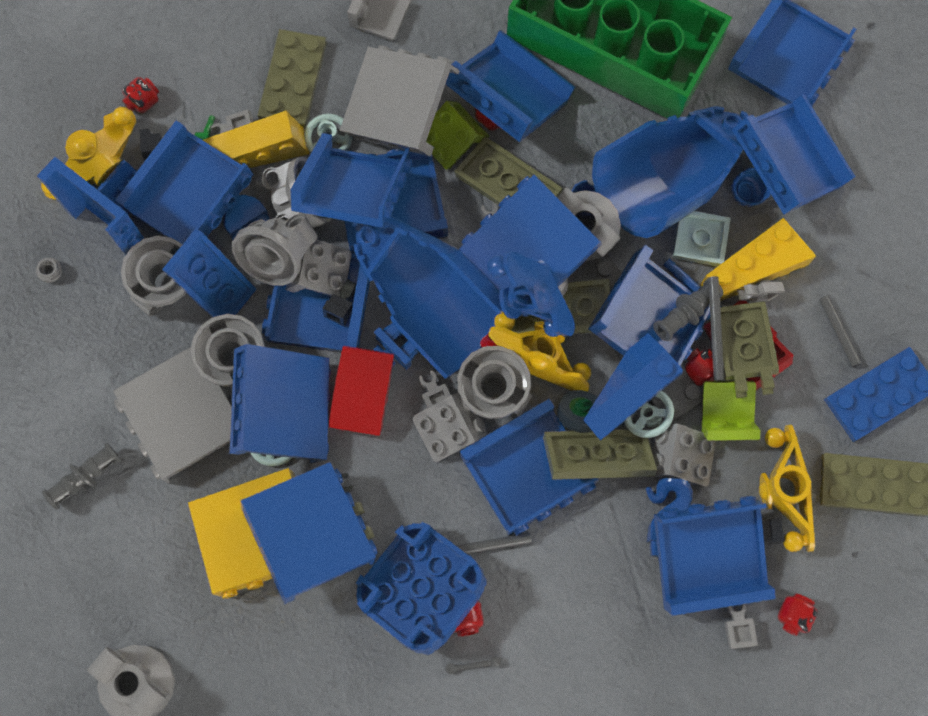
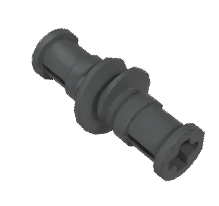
[653,279,723,341]
[42,443,122,510]

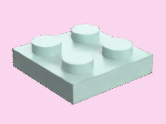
[672,211,731,267]

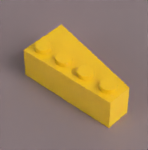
[203,111,310,168]
[700,218,816,302]

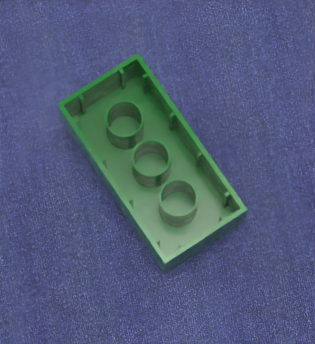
[506,0,732,119]

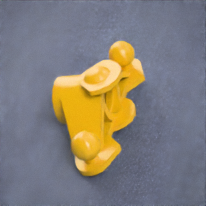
[41,107,136,200]
[488,312,591,392]
[759,425,815,552]

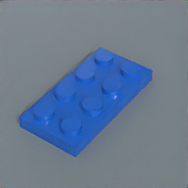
[162,229,257,318]
[824,347,928,442]

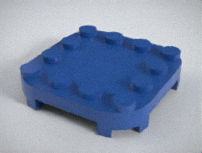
[355,522,487,655]

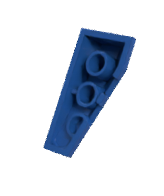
[584,333,683,441]

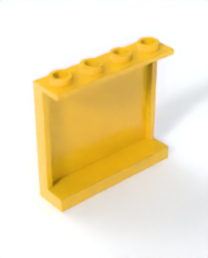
[188,468,295,599]

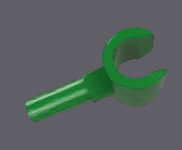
[195,115,215,140]

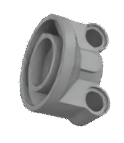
[261,157,332,228]
[557,187,621,262]
[232,213,317,286]
[121,236,186,317]
[191,314,265,388]
[455,346,533,419]
[87,645,175,716]

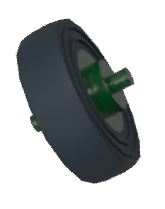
[557,390,598,433]

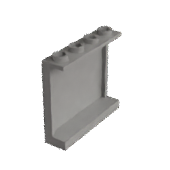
[340,45,459,157]
[113,347,232,483]

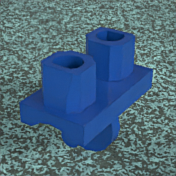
[373,323,419,370]

